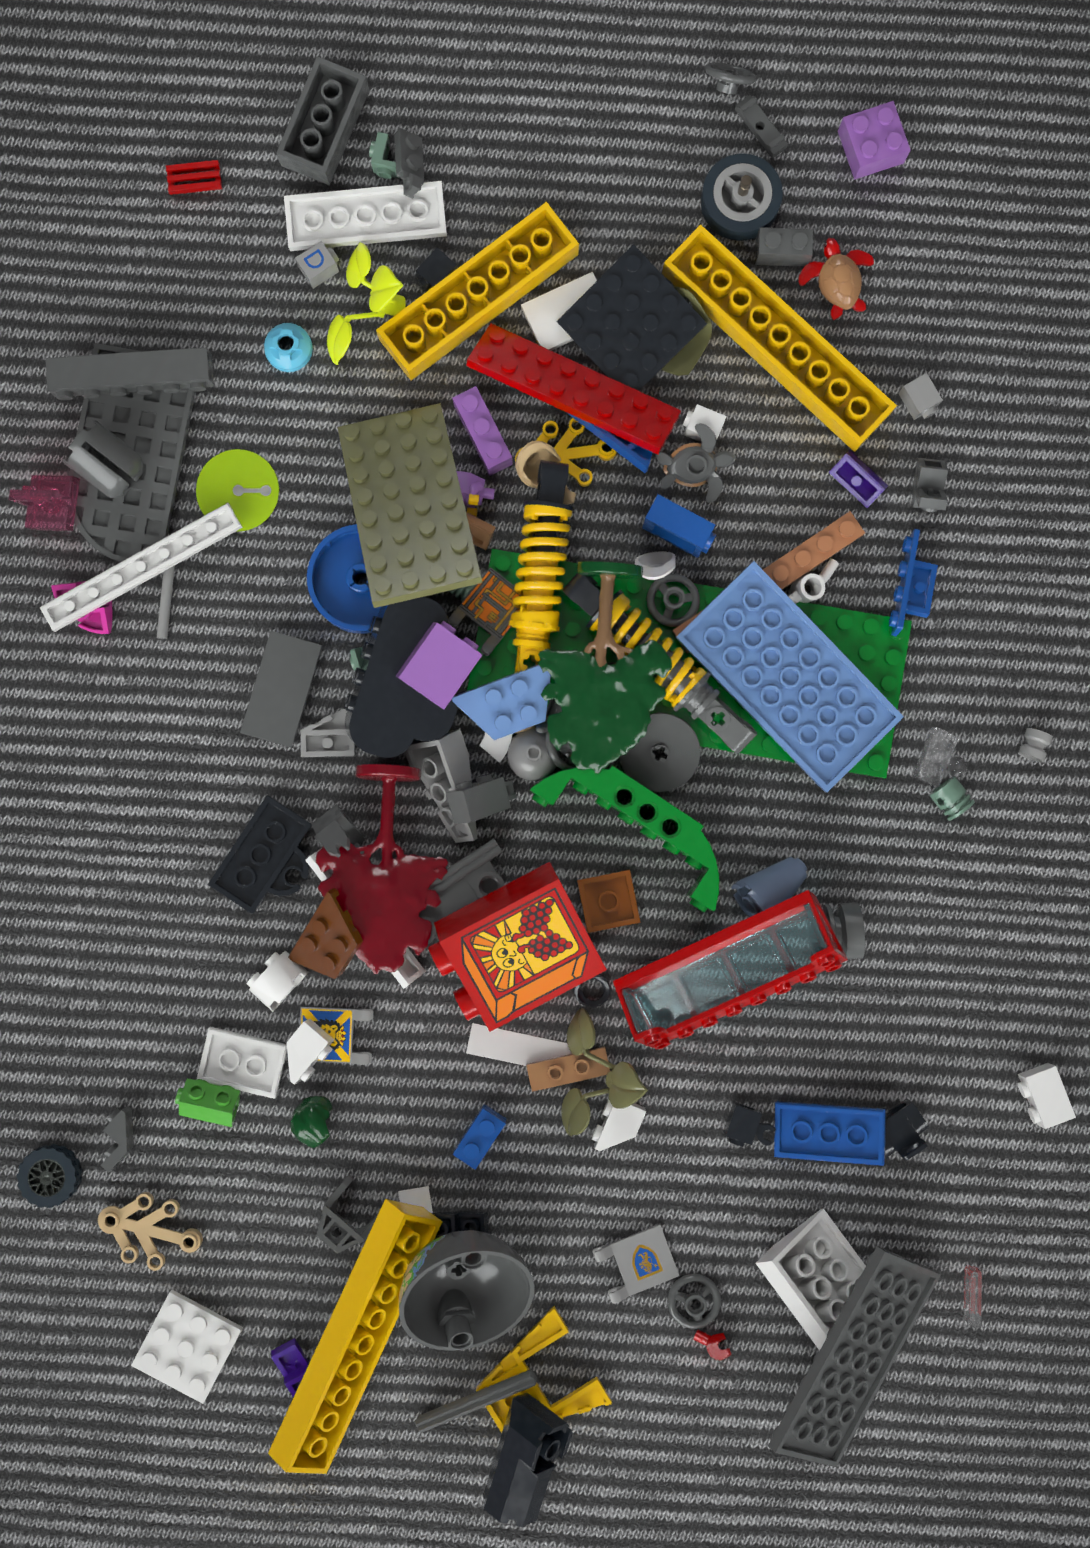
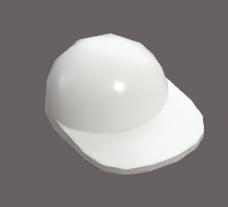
[635,551,676,580]

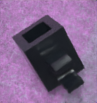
[723,1101,776,1147]

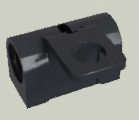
[885,1099,929,1161]

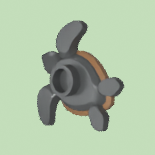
[656,423,737,503]

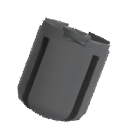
[63,421,143,498]

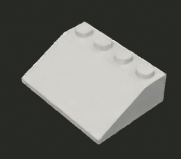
[756,1209,866,1350]

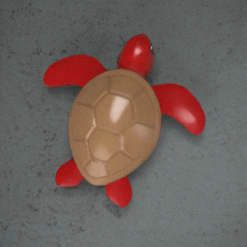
[798,238,874,320]

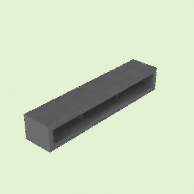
[45,347,214,400]

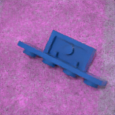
[889,529,938,636]

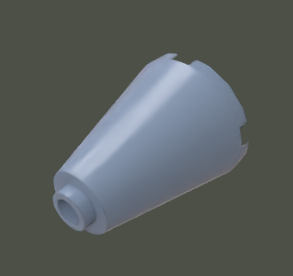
[731,857,807,917]

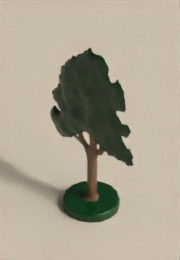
[538,561,672,774]

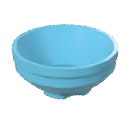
[264,323,313,372]

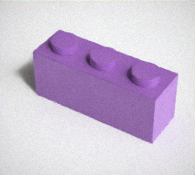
[452,386,513,476]

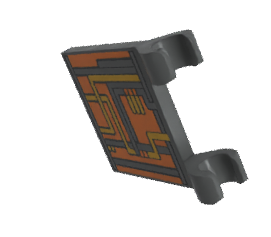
[448,567,522,656]

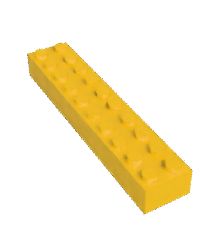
[662,224,897,452]
[268,1199,442,1474]

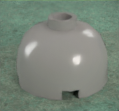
[507,728,560,781]

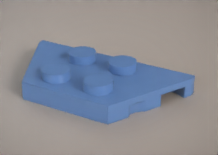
[452,664,551,740]

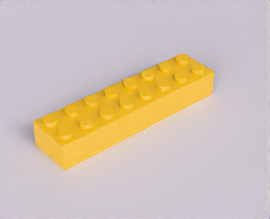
[376,202,579,381]

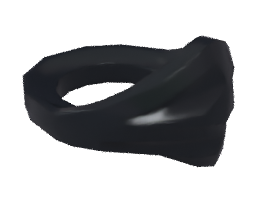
[573,974,611,1008]

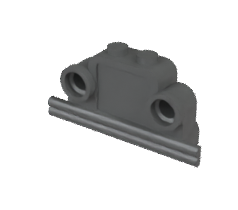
[419,839,505,944]

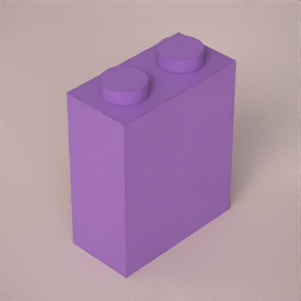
[396,621,482,709]

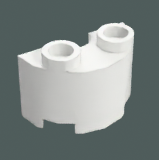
[247,951,309,1012]

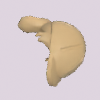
[515,441,576,505]

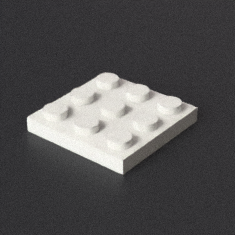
[131,1290,243,1404]

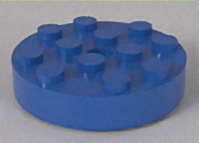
[307,524,381,634]

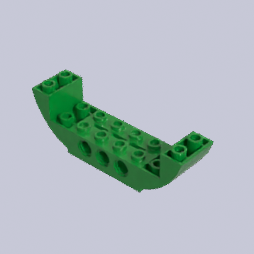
[530,766,719,912]

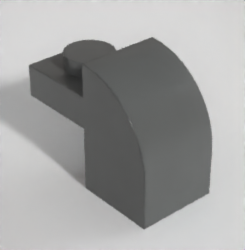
[912,458,948,512]

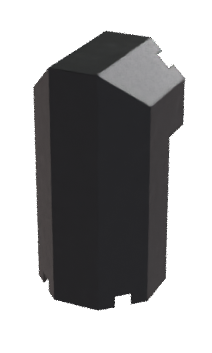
[483,1392,573,1527]

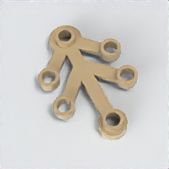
[98,1192,203,1271]

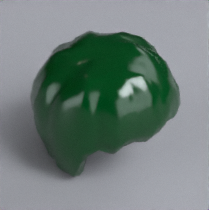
[290,1096,332,1148]

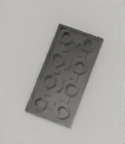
[240,631,323,748]

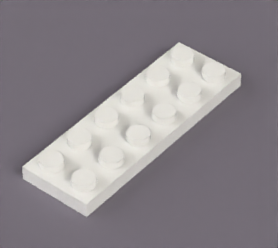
[284,181,447,251]

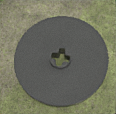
[620,712,700,792]

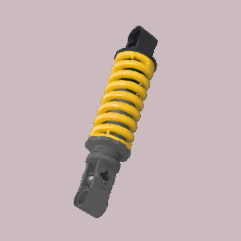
[562,573,757,754]

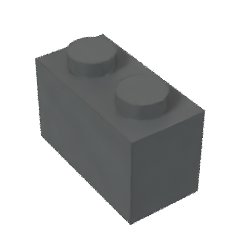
[755,228,813,267]

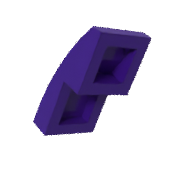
[271,1338,309,1398]

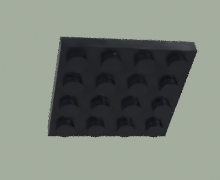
[556,244,707,391]

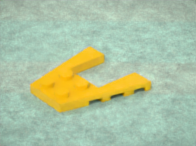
[476,1306,612,1433]

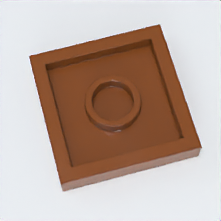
[577,870,640,933]

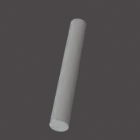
[157,565,175,639]

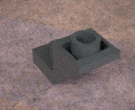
[101,1106,134,1173]

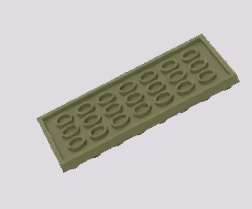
[337,403,483,608]

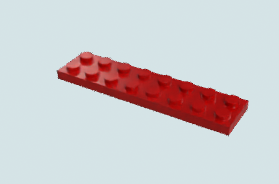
[466,323,681,455]

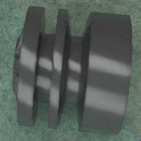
[807,902,865,959]

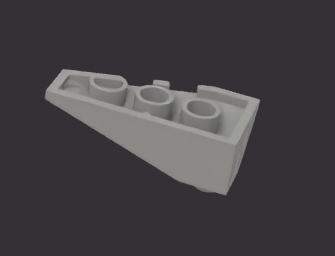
[405,729,477,843]

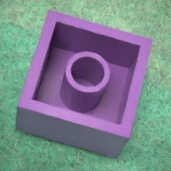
[838,101,911,180]

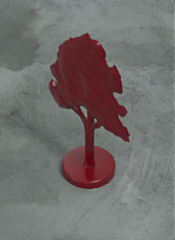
[316,764,448,974]

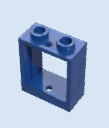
[642,494,716,558]

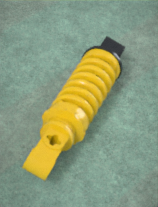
[508,460,575,673]

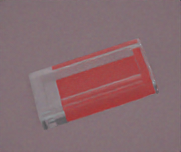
[964,1265,982,1328]

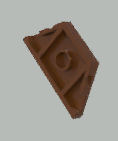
[288,888,363,979]

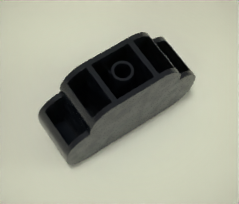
[344,597,468,758]

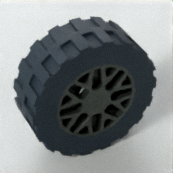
[16,1144,82,1208]

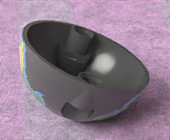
[399,1230,535,1351]

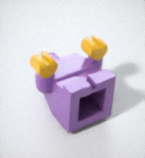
[457,471,495,517]

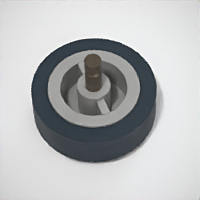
[701,154,783,241]

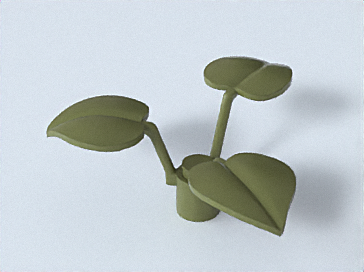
[561,1008,648,1136]

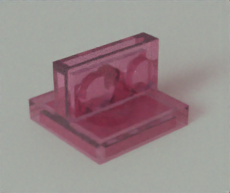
[8,475,80,531]

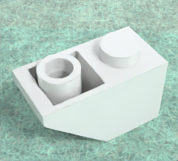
[287,1019,334,1085]
[592,1099,646,1151]

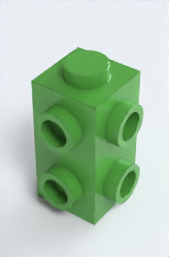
[175,1078,240,1127]

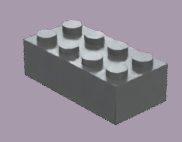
[276,57,370,186]

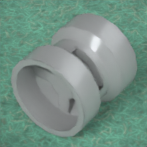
[1018,728,1053,762]

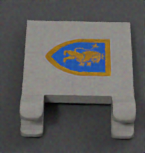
[592,1224,679,1304]

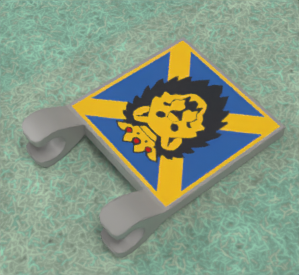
[300,1007,374,1065]

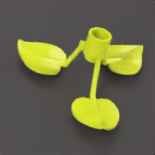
[327,242,406,365]

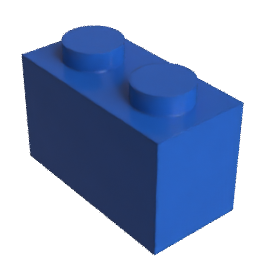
[453,1104,506,1170]

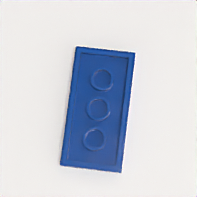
[774,1101,886,1166]

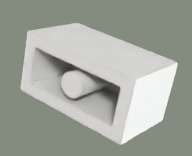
[1018,1063,1076,1129]

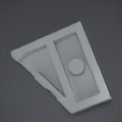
[300,709,356,758]

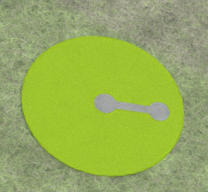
[196,449,279,532]

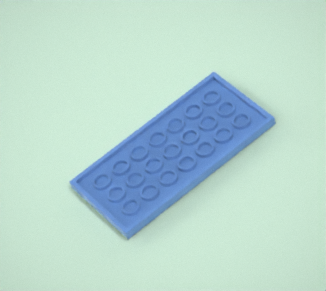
[675,561,904,793]

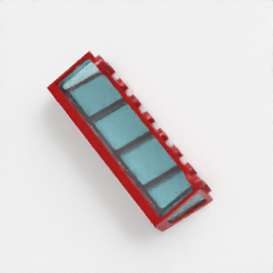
[613,890,848,1049]

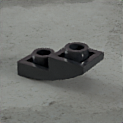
[432,1211,488,1240]

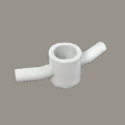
[788,559,839,604]

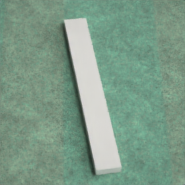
[40,503,243,632]

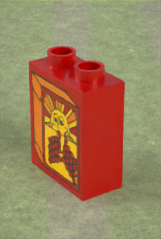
[428,862,607,1032]

